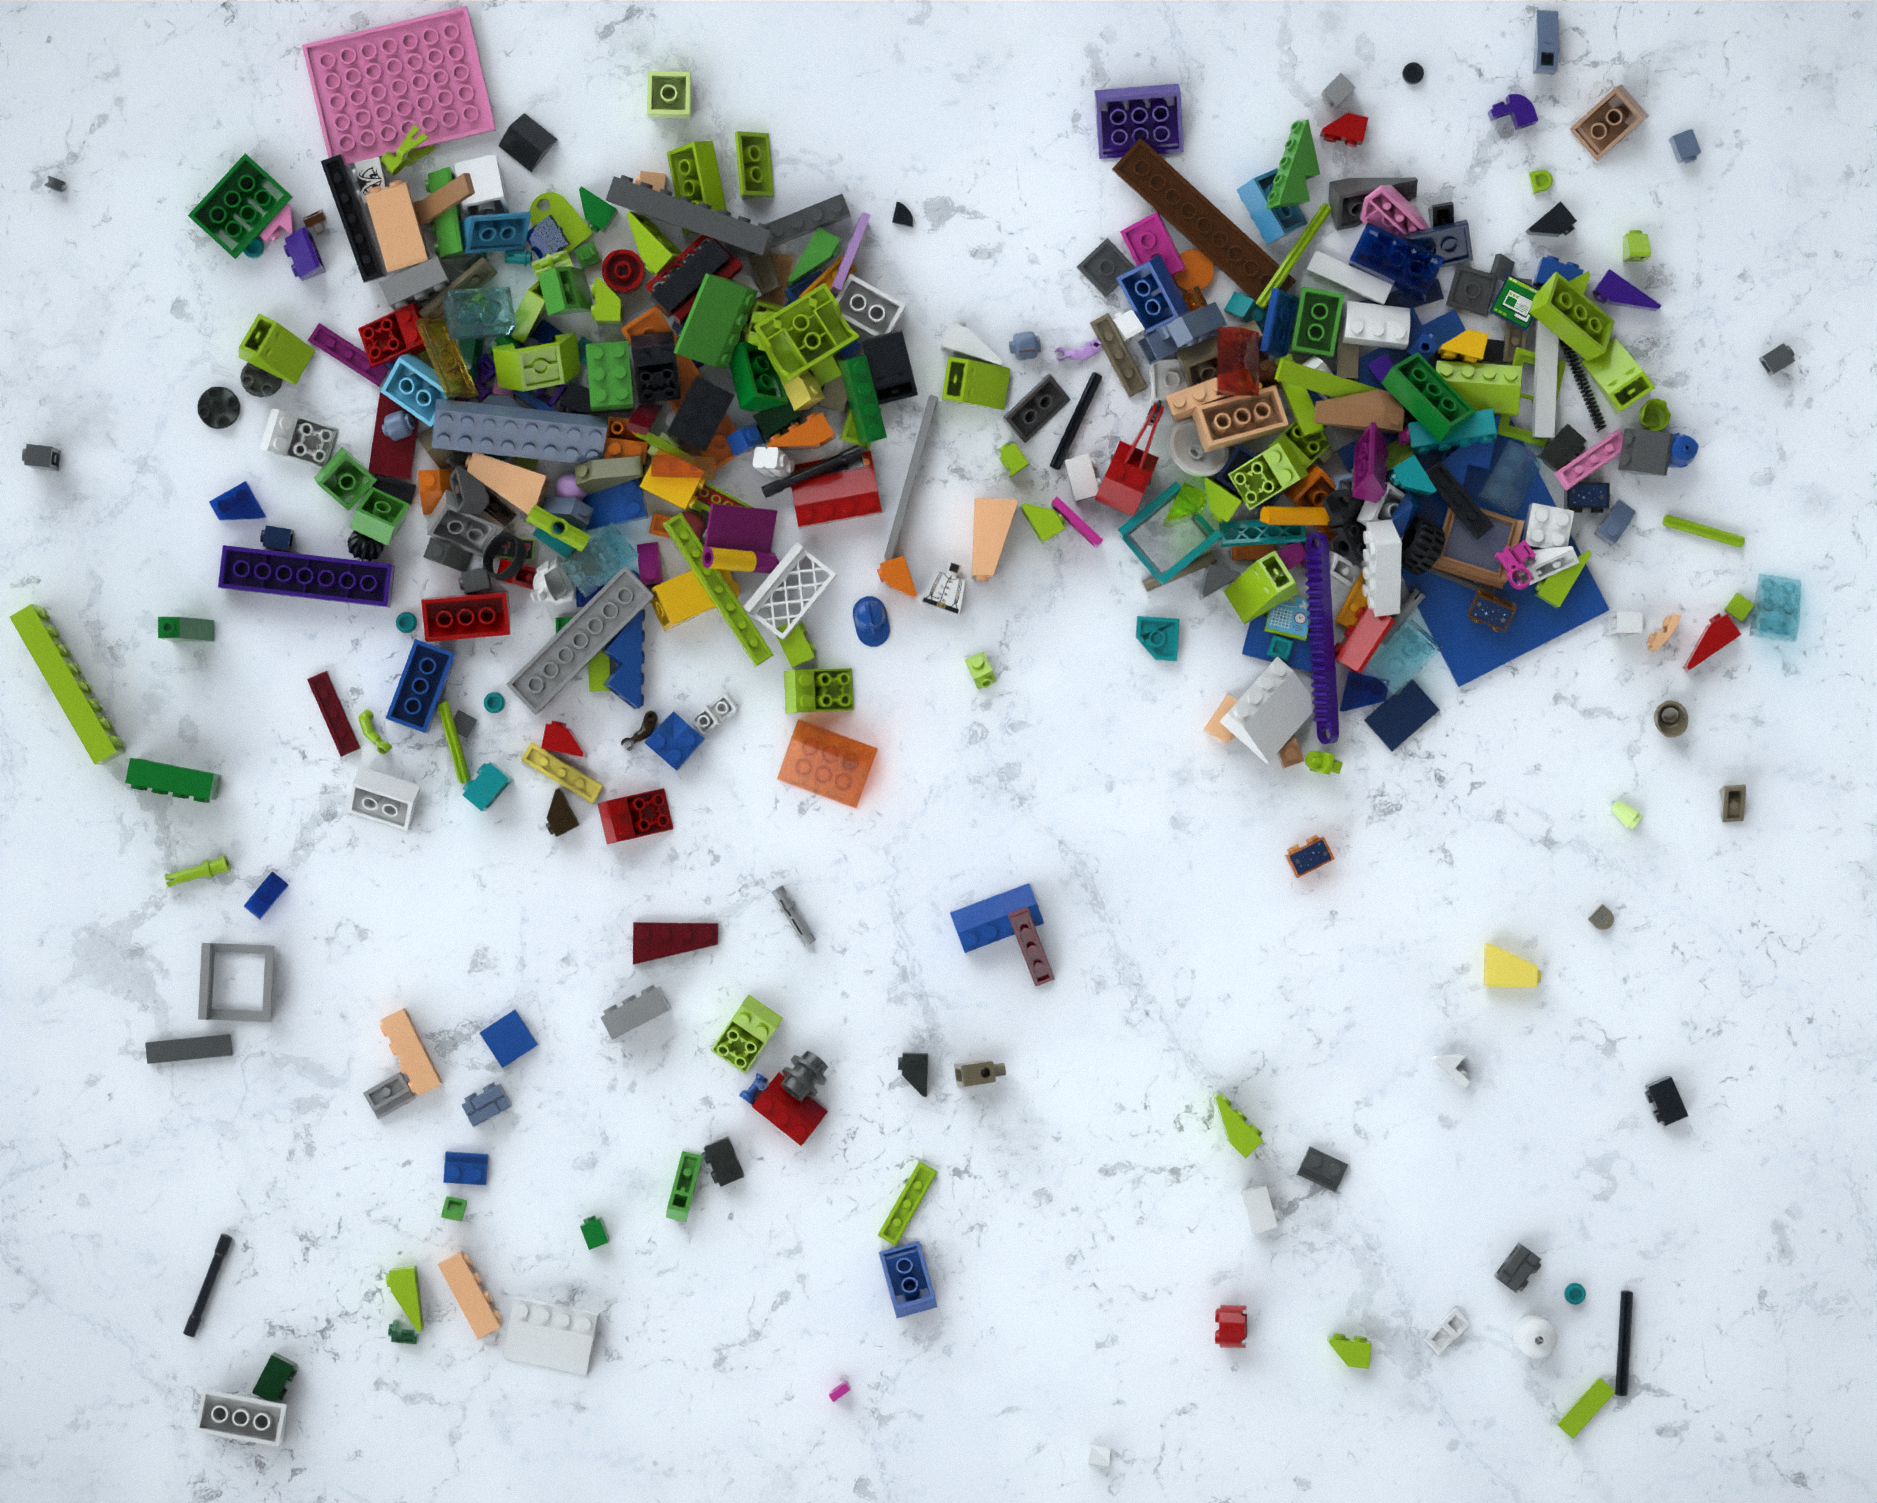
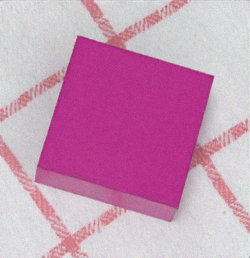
[828,1381,851,1402]

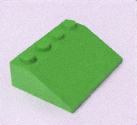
[674,273,758,369]

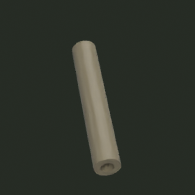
[1142,551,1217,592]

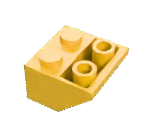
[1436,329,1489,364]

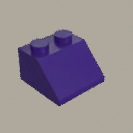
[283,227,326,281]

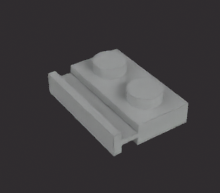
[363,1072,416,1119]

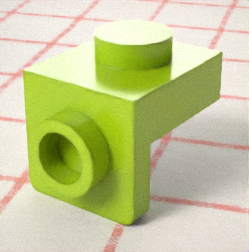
[965,651,997,689]

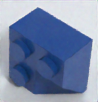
[645,711,705,771]

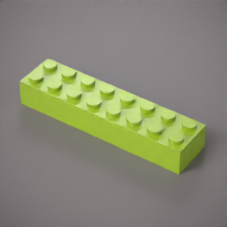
[9,604,125,765]

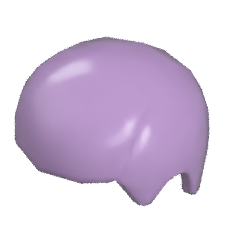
[555,473,588,501]

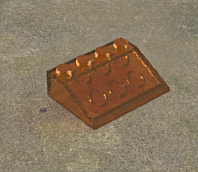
[777,719,878,808]

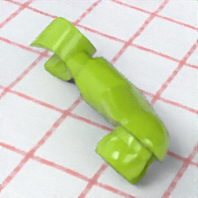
[358,709,393,754]

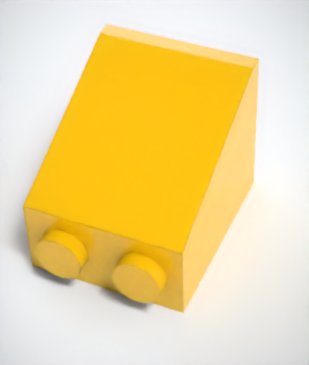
[640,449,707,511]

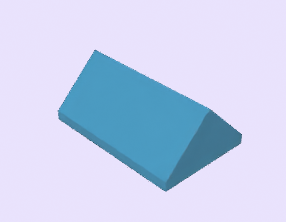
[460,212,531,254]

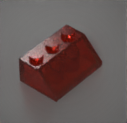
[1216,327,1259,396]

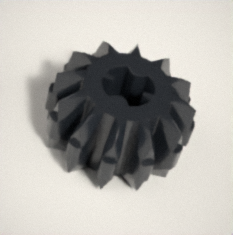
[347,530,384,562]

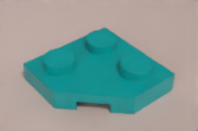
[1136,616,1180,661]

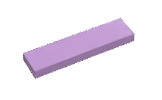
[830,212,871,296]

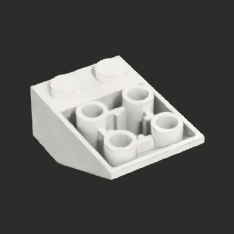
[259,408,338,468]

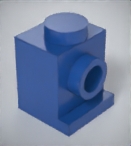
[1405,333,1440,361]

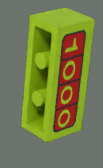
[692,482,754,517]

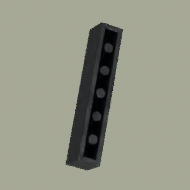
[321,154,386,283]

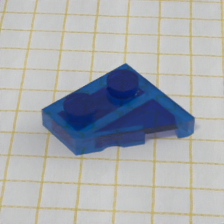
[1339,671,1390,712]

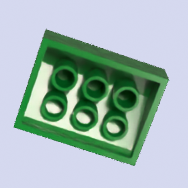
[188,153,293,259]

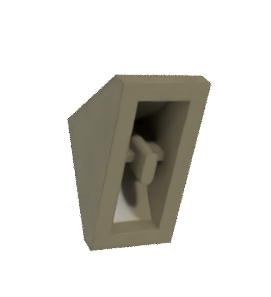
[417,427,455,469]

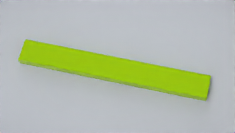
[662,512,774,667]

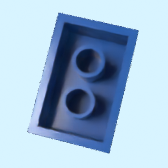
[1116,254,1189,334]

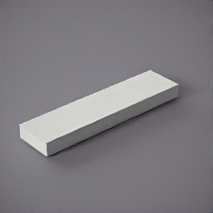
[1307,250,1393,305]

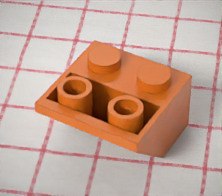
[603,416,650,466]

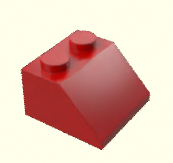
[541,720,587,758]

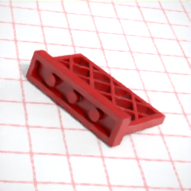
[645,235,742,325]

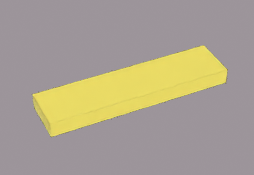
[521,742,604,804]

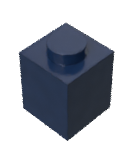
[260,525,294,551]

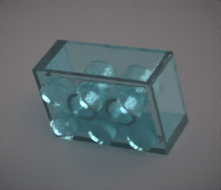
[442,287,517,340]

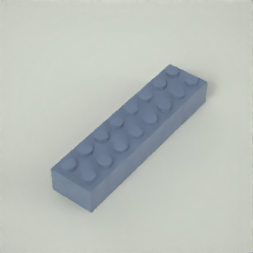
[431,399,607,464]

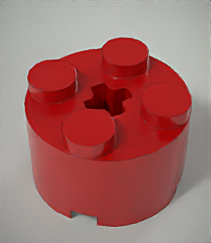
[602,249,646,295]
[1215,1305,1247,1348]

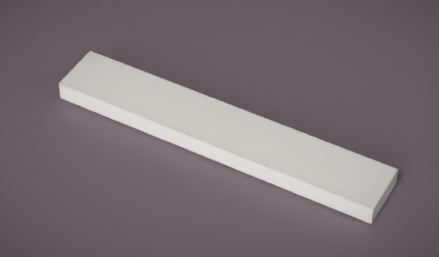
[1532,320,1559,438]

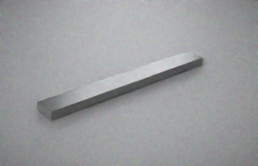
[884,395,938,560]

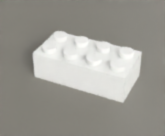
[1362,519,1402,617]

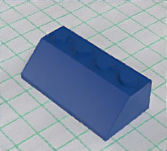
[950,883,1044,953]

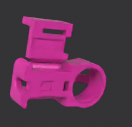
[1494,540,1536,590]

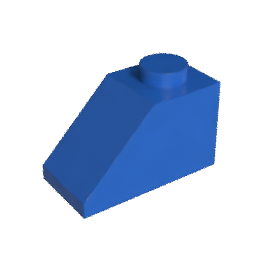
[725,423,767,457]

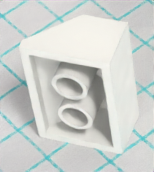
[1342,301,1410,350]
[347,766,421,831]

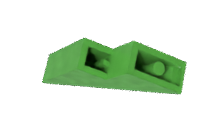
[1266,119,1320,209]

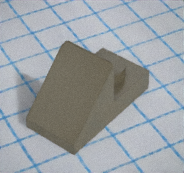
[1719,784,1746,822]

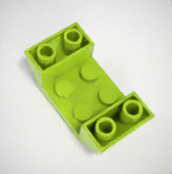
[492,332,581,391]

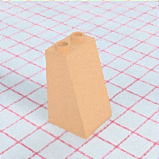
[365,180,430,272]
[465,452,550,514]
[972,498,1017,582]

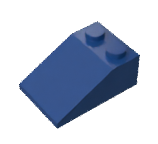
[582,478,649,531]
[879,1241,937,1319]

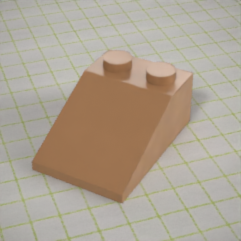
[1569,84,1649,161]

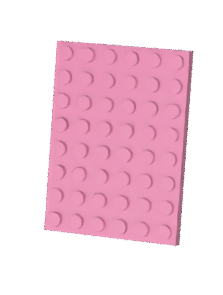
[302,6,496,166]

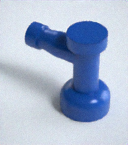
[739,1072,768,1105]

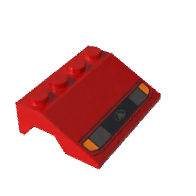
[791,451,882,529]

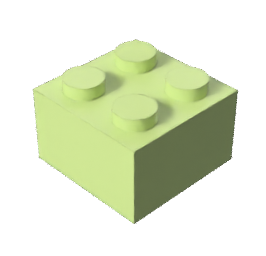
[647,71,692,119]

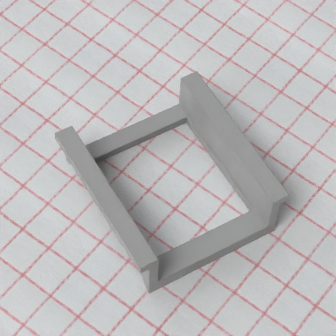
[198,943,275,1022]

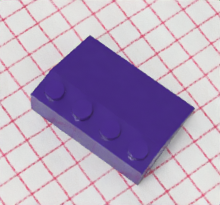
[1094,84,1184,159]

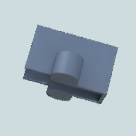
[1137,321,1187,365]

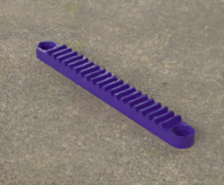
[1304,532,1339,744]

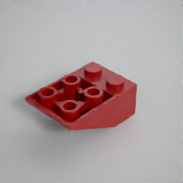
[358,303,436,367]
[597,788,674,845]

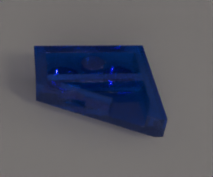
[209,481,267,521]

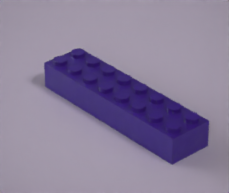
[218,545,395,608]

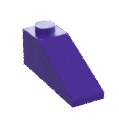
[1592,269,1662,311]

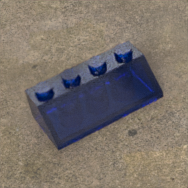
[1349,222,1445,301]

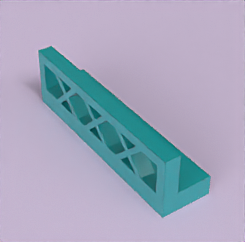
[1219,519,1306,547]

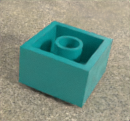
[462,762,513,811]

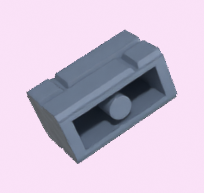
[462,1082,513,1127]

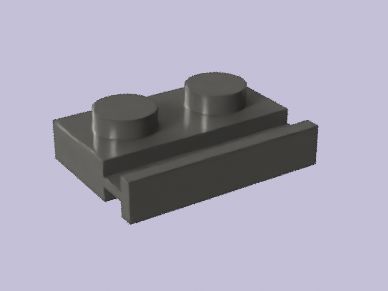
[1297,1146,1348,1193]

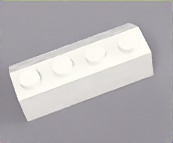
[195,1389,287,1447]

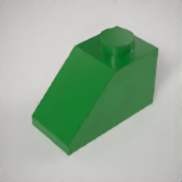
[579,186,618,233]

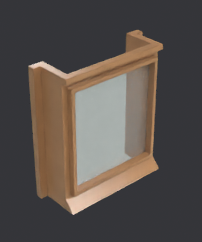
[1432,505,1525,589]

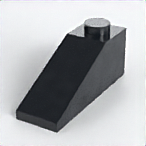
[560,381,629,414]

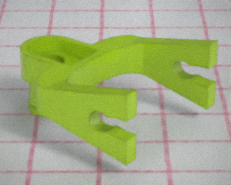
[380,124,436,176]

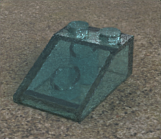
[1365,619,1443,696]

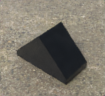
[1428,202,1454,228]

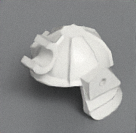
[530,556,576,605]

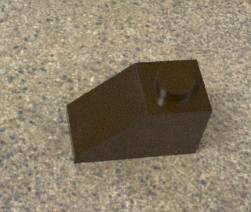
[546,788,580,837]

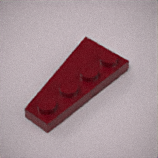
[633,922,718,965]

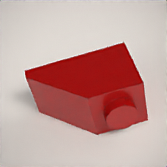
[495,559,537,590]

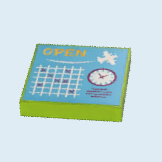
[1264,595,1310,641]

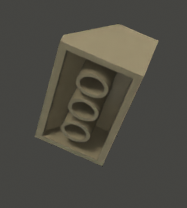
[1176,320,1269,388]

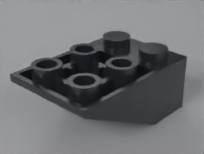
[861,330,918,405]
[630,331,681,404]

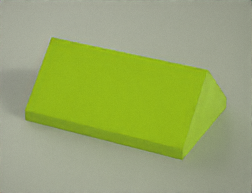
[735,131,774,200]

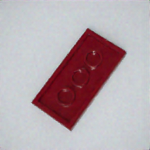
[368,389,420,480]

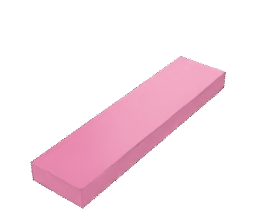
[1554,429,1624,491]

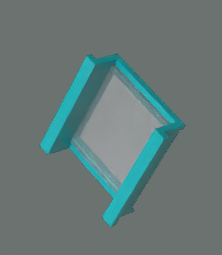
[1118,481,1223,585]

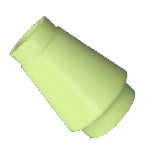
[1611,800,1643,830]

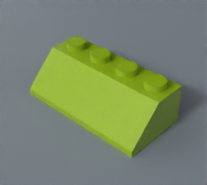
[667,141,727,235]
[1529,272,1615,361]
[1436,361,1522,416]

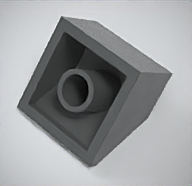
[1618,428,1673,476]

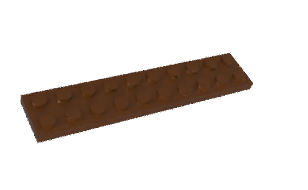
[1112,138,1296,311]

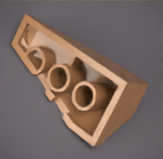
[1314,390,1404,435]

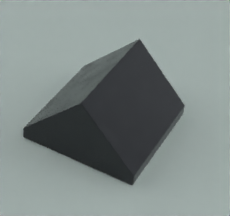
[498,113,558,173]

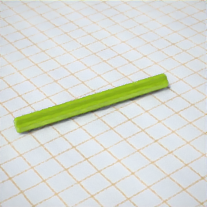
[1256,203,1332,309]

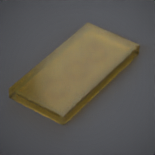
[416,318,479,398]

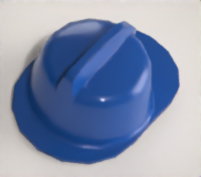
[853,596,890,647]

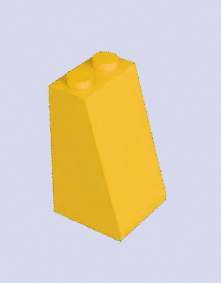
[650,569,740,632]

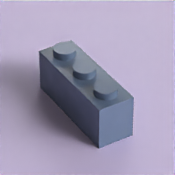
[1166,302,1227,348]

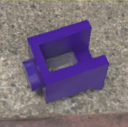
[534,384,567,408]

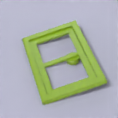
[1497,347,1566,448]

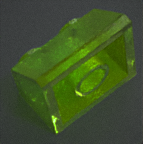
[1163,482,1208,528]

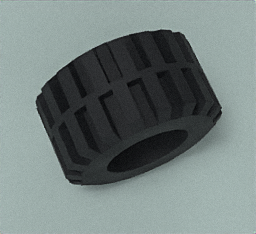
[1401,516,1445,575]

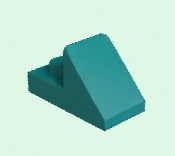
[1224,292,1267,330]

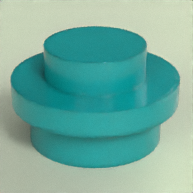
[396,612,417,633]
[484,692,505,713]
[1564,1283,1586,1305]

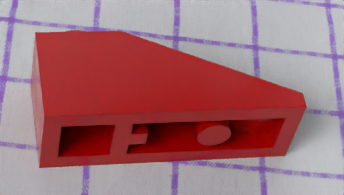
[1683,613,1742,671]

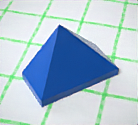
[1389,491,1423,538]

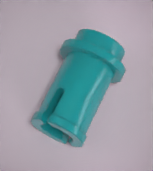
[505,250,532,267]

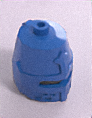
[1668,432,1699,468]

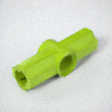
[525,504,590,552]

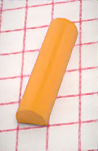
[1260,506,1331,525]

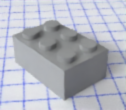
[379,256,452,311]
[600,985,671,1040]

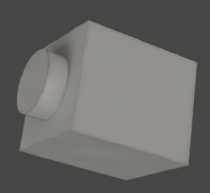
[1321,73,1356,109]

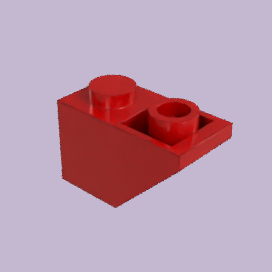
[1320,113,1369,147]

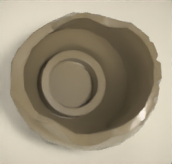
[1654,700,1688,738]

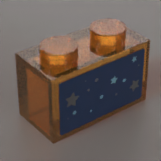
[1467,588,1517,632]
[1284,835,1335,878]

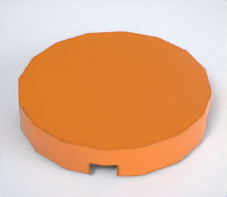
[1173,249,1214,292]

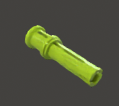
[165,854,231,887]

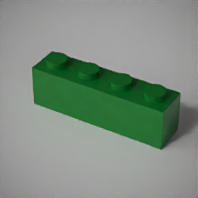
[838,355,887,443]

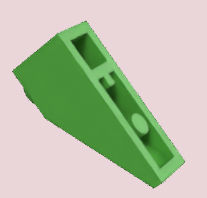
[787,227,842,287]
[666,1151,703,1223]

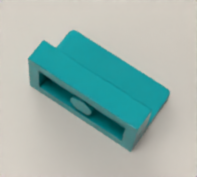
[532,524,575,559]

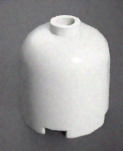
[1512,1314,1557,1359]

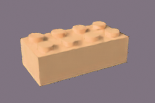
[1192,385,1289,453]

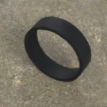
[483,533,526,581]

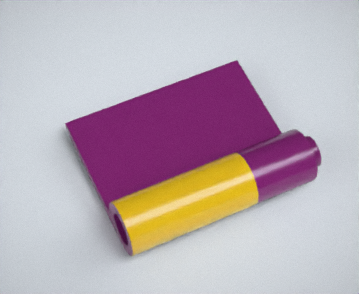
[702,503,779,574]

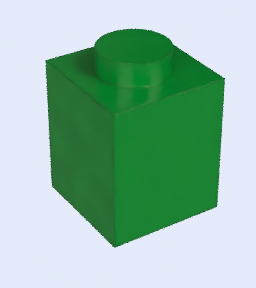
[580,1215,610,1250]

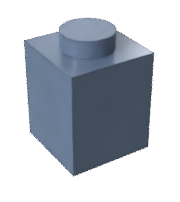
[1669,129,1701,164]

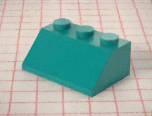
[1385,455,1437,498]

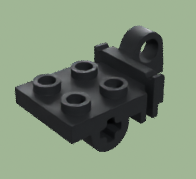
[1322,489,1366,566]

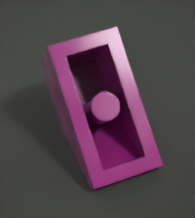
[637,542,663,586]

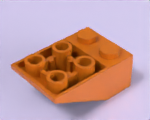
[767,412,836,450]

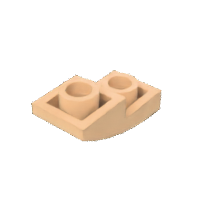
[1646,613,1681,652]

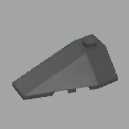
[1328,177,1418,231]

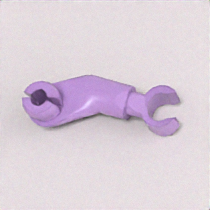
[1054,339,1102,361]

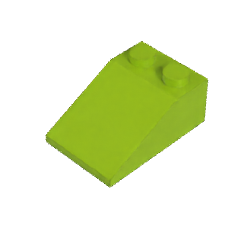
[626,211,687,275]

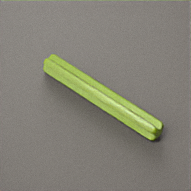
[1662,514,1745,548]
[437,701,470,783]

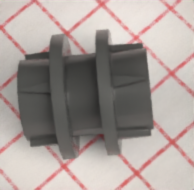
[780,1051,828,1101]

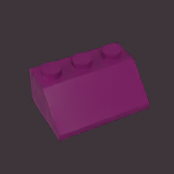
[1352,422,1388,503]

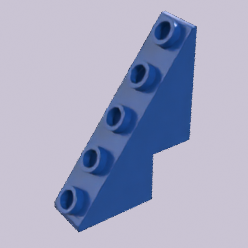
[1425,414,1501,488]
[602,609,645,709]

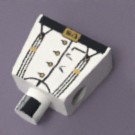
[921,562,965,615]

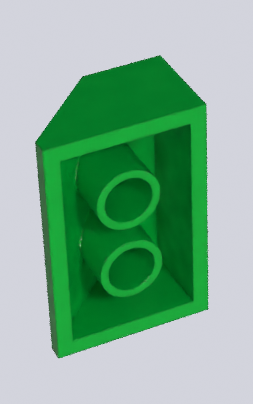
[729,342,788,412]

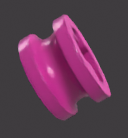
[1397,426,1410,446]

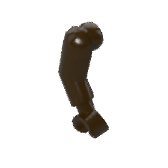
[621,710,658,751]

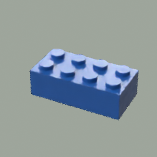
[385,639,458,734]

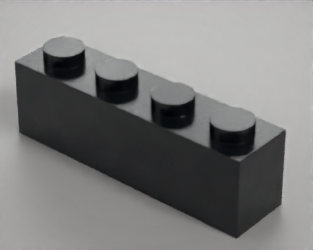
[651,238,731,318]

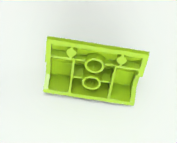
[754,283,859,385]

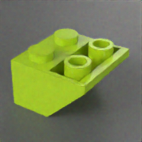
[591,278,624,326]

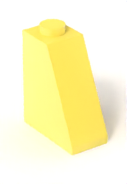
[1484,943,1541,987]

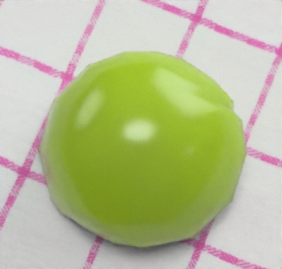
[1638,398,1671,432]

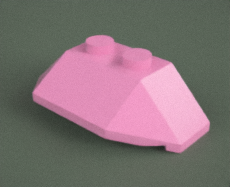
[1360,185,1429,246]

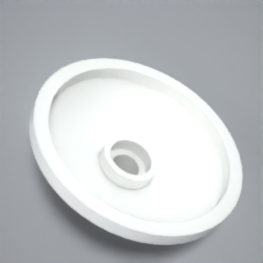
[1168,419,1229,477]

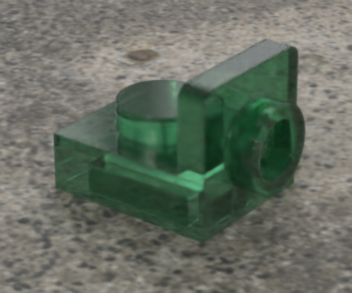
[388,1319,420,1344]

